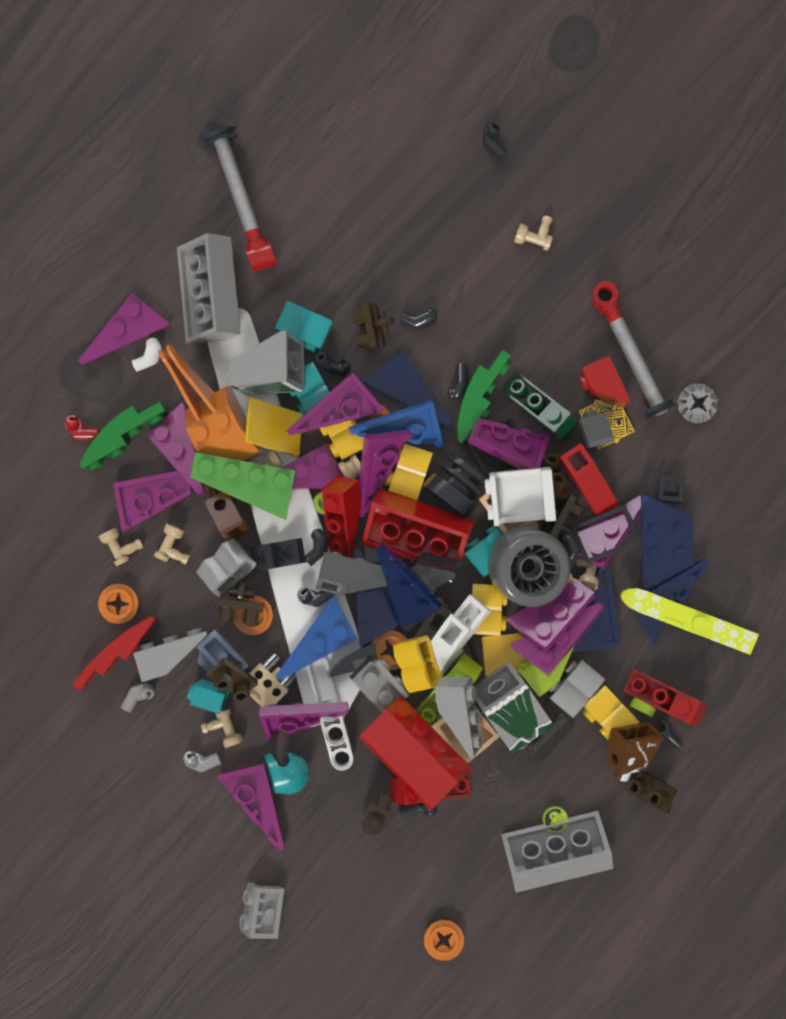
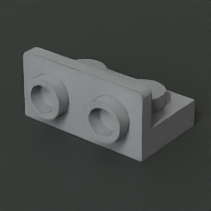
[349,656,409,713]
[239,882,284,939]

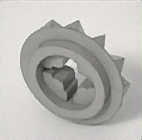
[678,383,718,423]

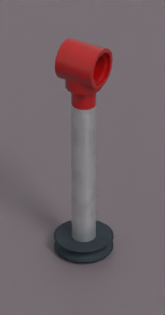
[201,126,277,272]
[590,281,678,420]

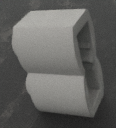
[197,538,257,598]
[548,659,605,717]

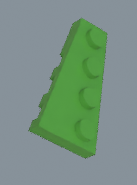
[190,452,295,520]

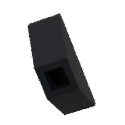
[396,553,462,610]

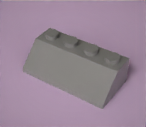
[177,233,241,344]
[501,811,613,893]

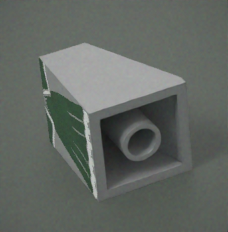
[226,330,304,396]
[473,661,554,754]

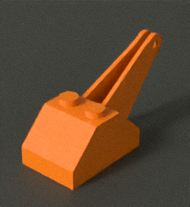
[158,344,264,462]

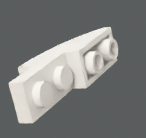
[431,594,491,689]

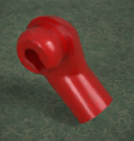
[65,415,99,440]

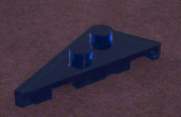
[376,541,442,633]
[633,558,709,644]

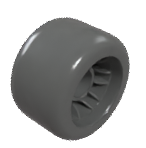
[488,526,571,607]

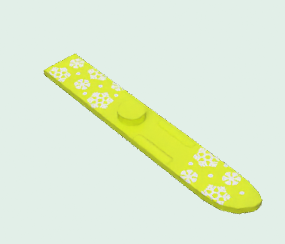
[620,588,759,655]

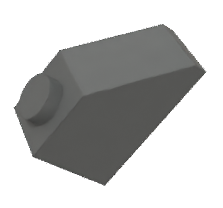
[577,410,615,449]

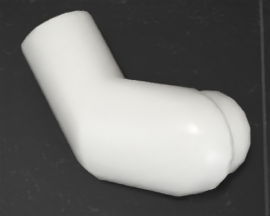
[132,338,162,372]

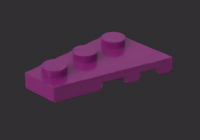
[468,419,551,470]
[113,471,192,532]
[507,578,595,652]

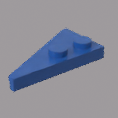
[348,400,444,448]
[276,596,357,681]

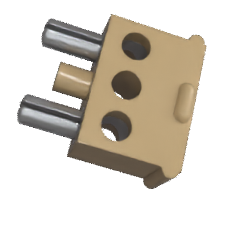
[249,653,296,707]

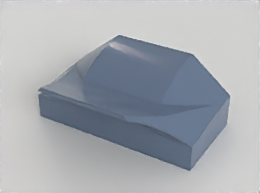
[196,629,250,672]

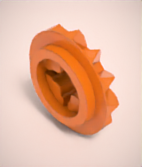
[98,584,139,624]
[234,595,273,635]
[372,630,407,670]
[424,919,464,961]

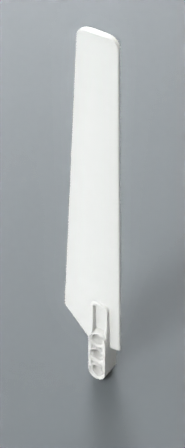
[207,308,367,771]

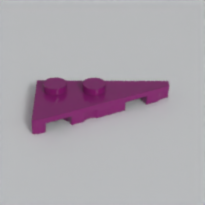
[285,373,384,436]
[359,430,412,517]

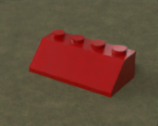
[361,488,475,562]
[359,696,473,811]

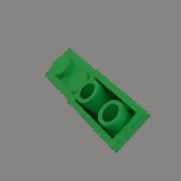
[457,350,511,445]
[80,402,168,471]

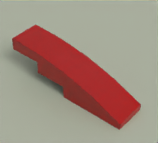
[72,616,158,691]

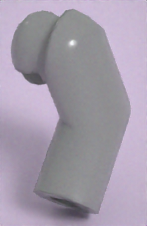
[121,683,155,713]
[183,751,222,772]

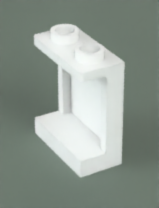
[485,467,556,526]

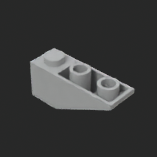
[133,627,210,682]
[434,677,483,758]

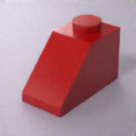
[579,356,631,408]

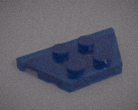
[641,494,693,590]

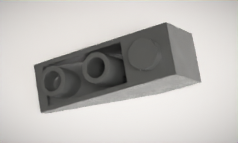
[316,552,398,595]

